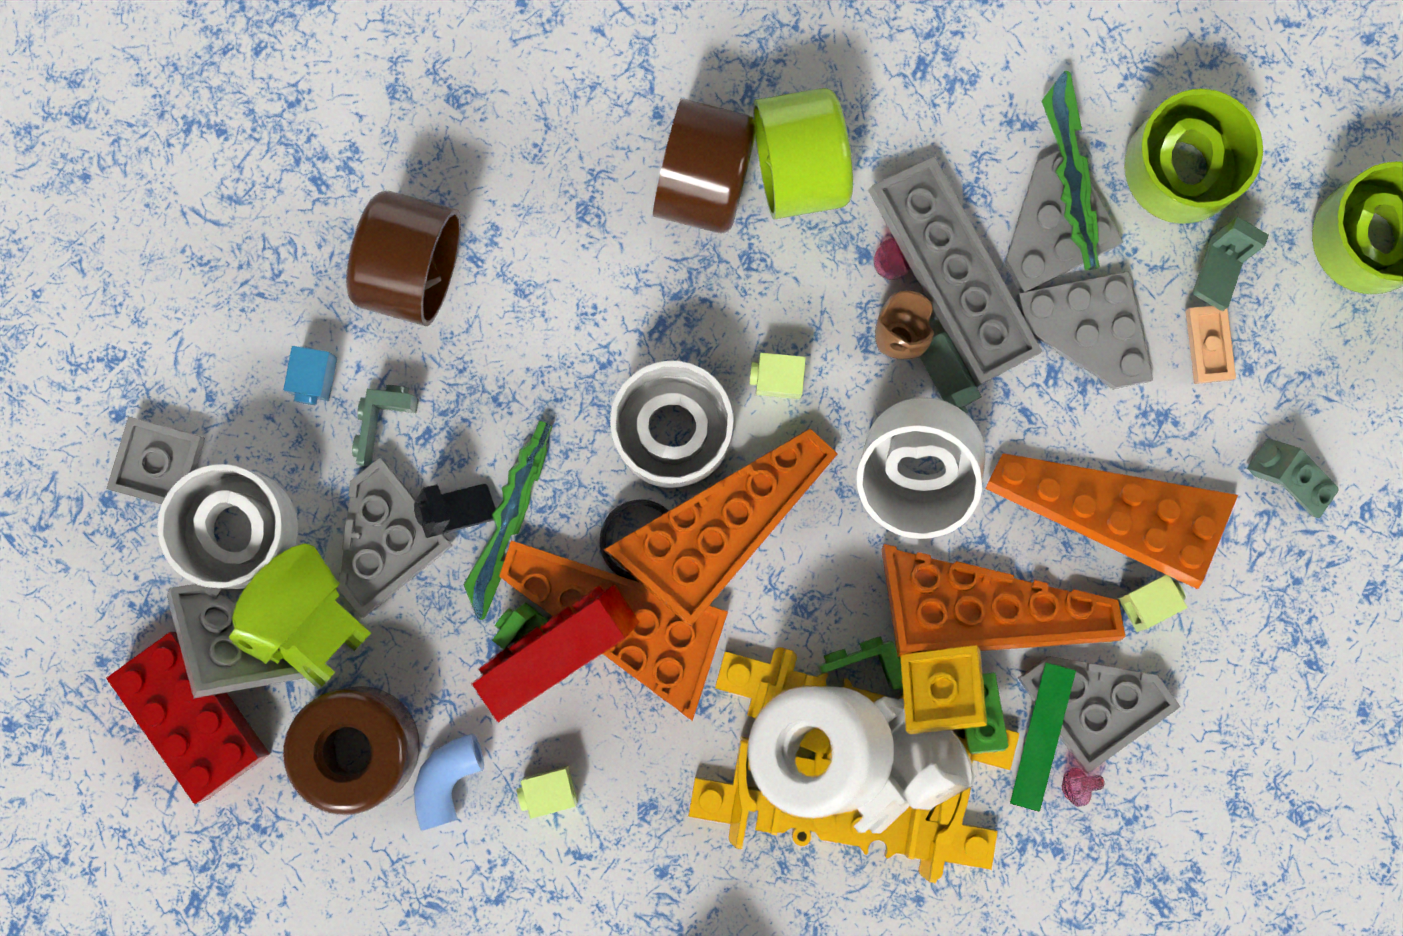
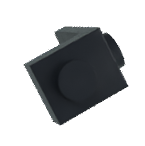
[414,484,496,538]

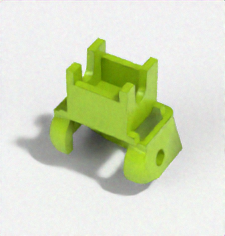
[229,543,371,689]

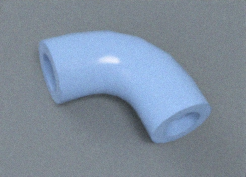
[414,733,484,831]

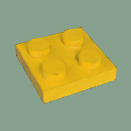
[900,645,987,734]

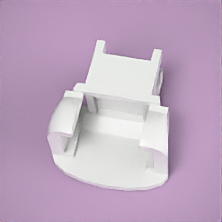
[854,697,975,833]

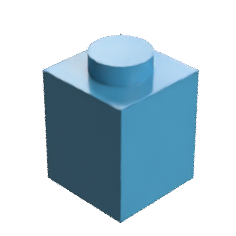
[283,346,337,406]

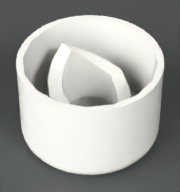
[610,361,733,488]
[857,398,985,539]
[157,464,298,589]
[748,686,894,818]

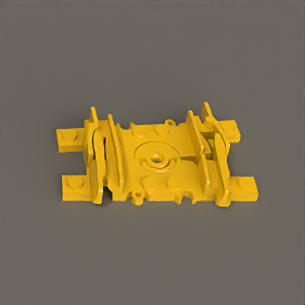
[688,647,1020,883]

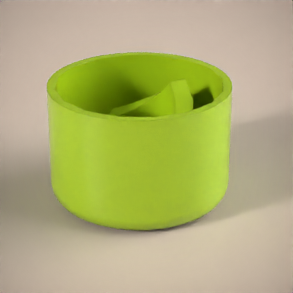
[753,88,853,220]
[1124,89,1263,224]
[1312,161,1403,294]

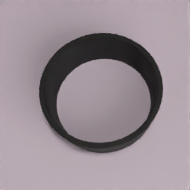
[600,499,669,582]

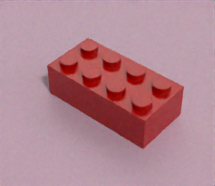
[471,584,640,722]
[106,632,270,805]

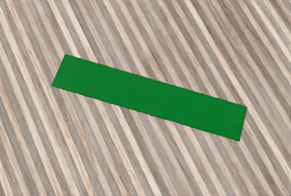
[1010,662,1076,812]

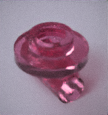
[873,238,910,280]
[1062,768,1105,807]

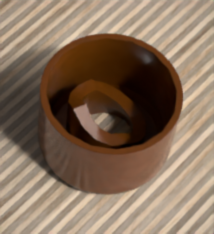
[653,98,757,233]
[346,191,461,327]
[283,686,420,815]

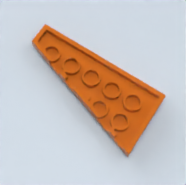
[603,429,838,626]
[985,453,1238,589]
[499,540,728,721]
[881,544,1126,657]

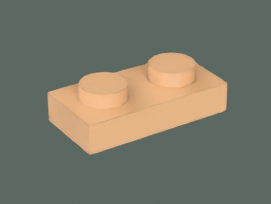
[1185,306,1236,384]

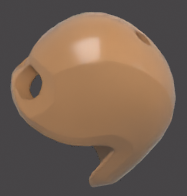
[875,291,934,360]

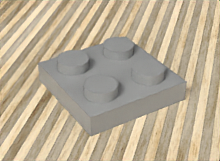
[106,416,205,504]

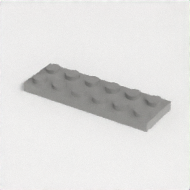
[868,156,1043,387]

